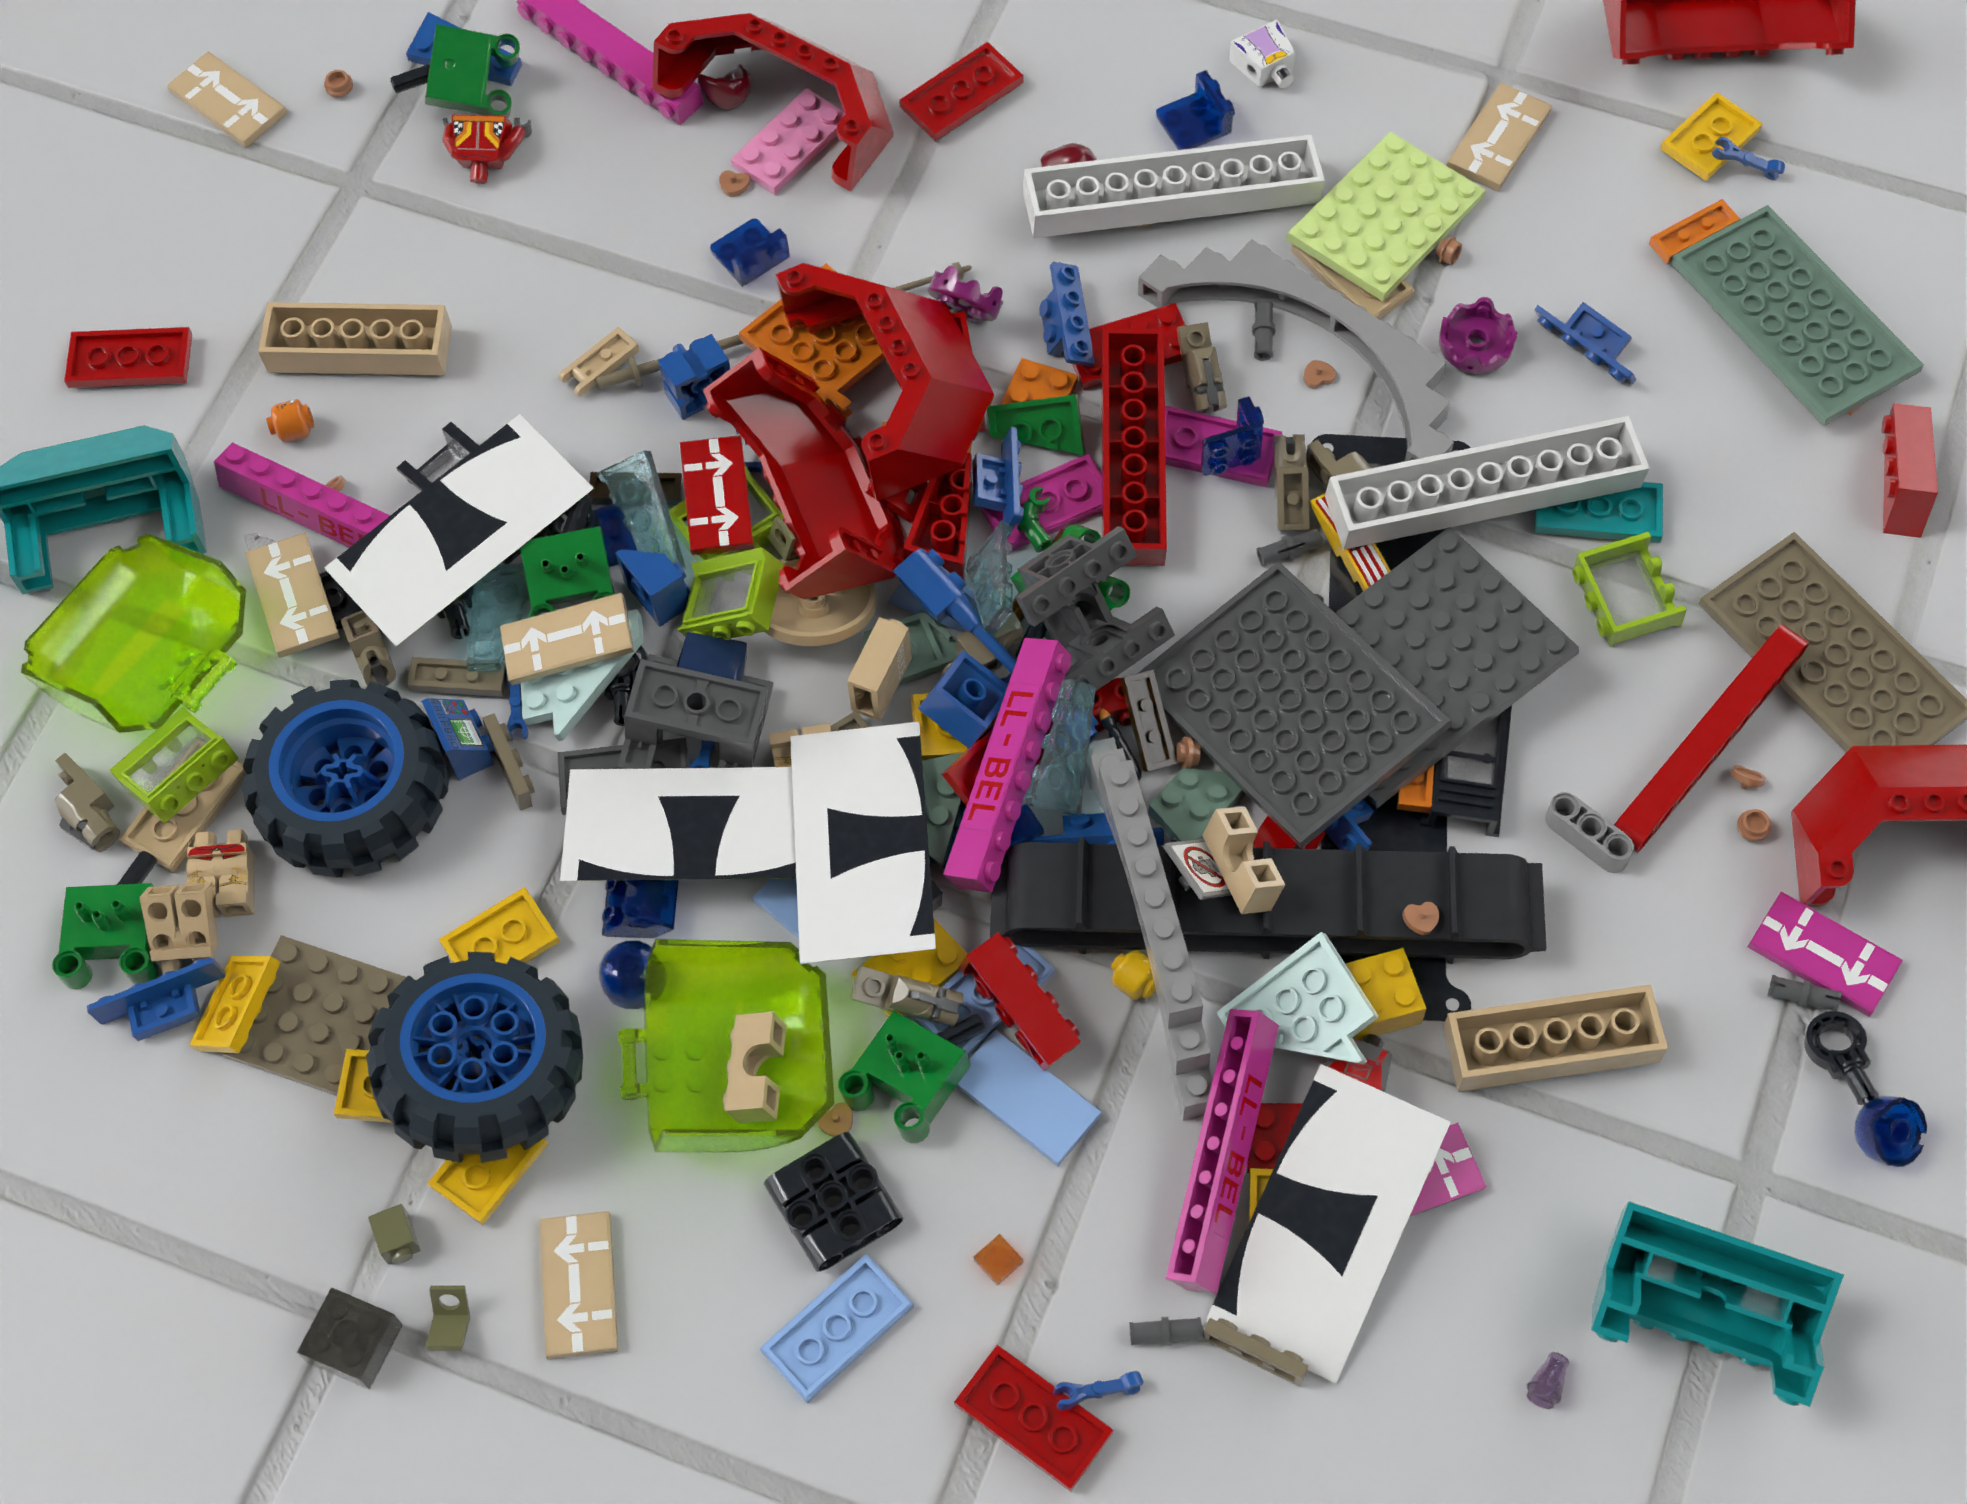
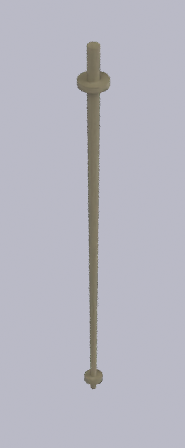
[596,262,972,389]

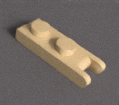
[558,327,640,397]

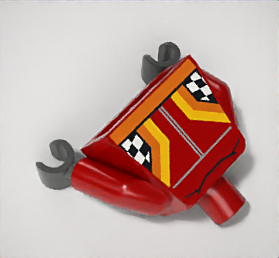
[442,114,532,184]

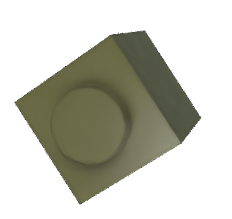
[368,1204,421,1264]

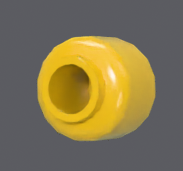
[1110,950,1156,1000]

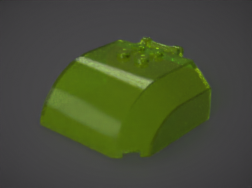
[21,534,246,733]
[618,939,835,1152]

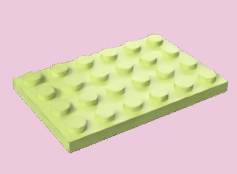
[1287,131,1486,301]

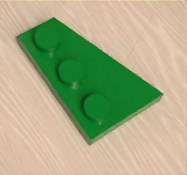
[987,394,1086,456]

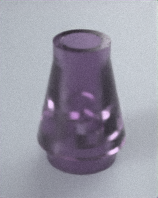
[1527,1352,1569,1409]

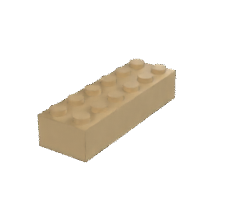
[258,302,452,375]
[1443,984,1668,1092]

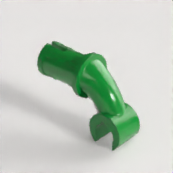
[1017,487,1053,553]

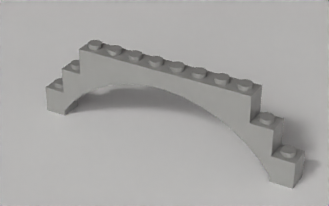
[1138,239,1454,461]
[1082,737,1213,1121]

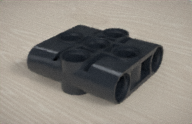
[764,1132,904,1272]

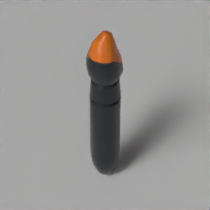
[1100,709,1142,780]

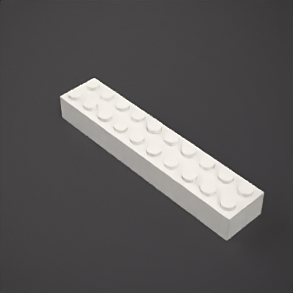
[1023,134,1325,238]
[1325,416,1650,550]

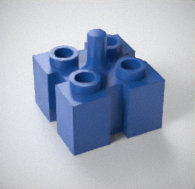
[658,334,731,420]

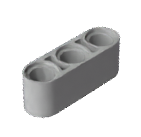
[1545,792,1634,873]

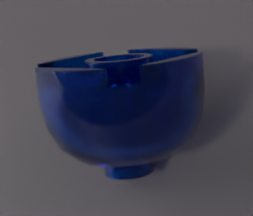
[599,940,667,1009]
[1854,1096,1927,1167]

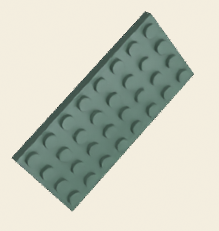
[1671,205,1924,426]

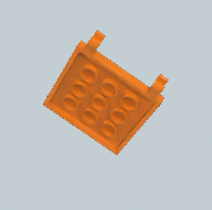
[739,263,885,419]

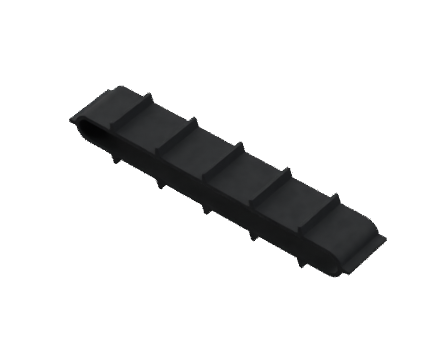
[990,837,1547,964]

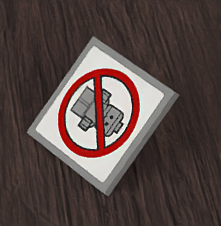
[1163,839,1231,900]

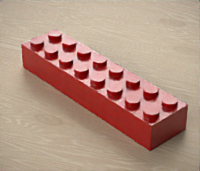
[1101,328,1167,566]

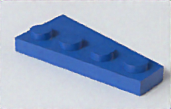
[406,12,522,86]

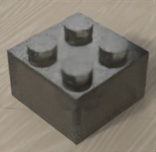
[297,1287,403,1390]

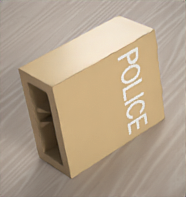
[847,617,912,721]

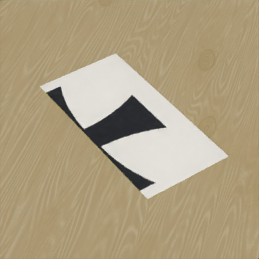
[324,414,594,646]
[790,722,936,964]
[560,767,796,881]
[1205,1064,1451,1383]

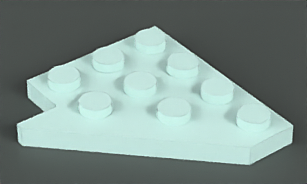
[521,609,644,741]
[1216,932,1379,1064]

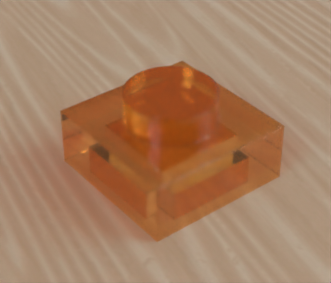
[973,1234,1023,1286]

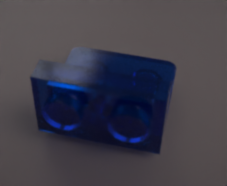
[1156,70,1235,150]
[710,218,790,287]
[1201,396,1264,476]

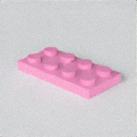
[731,88,845,195]

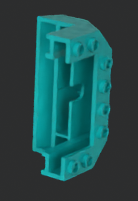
[0,425,207,594]
[1591,1201,1844,1407]

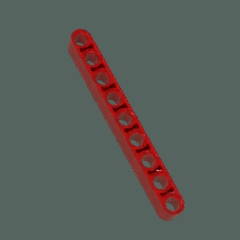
[1614,624,1810,853]

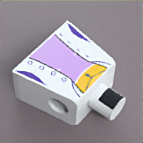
[1229,19,1295,89]

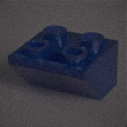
[602,880,679,938]

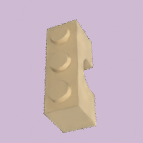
[1202,806,1285,914]
[723,1011,787,1124]

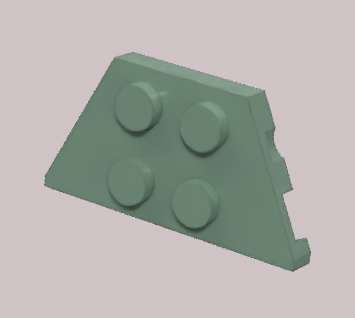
[862,612,958,686]
[922,752,964,868]
[1148,768,1246,842]

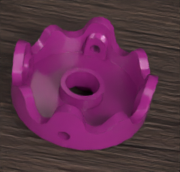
[928,266,1004,324]
[1439,297,1518,374]

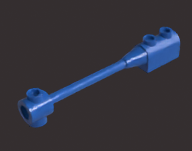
[893,548,1098,756]

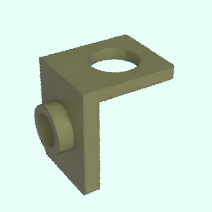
[768,516,798,562]
[426,1285,470,1351]

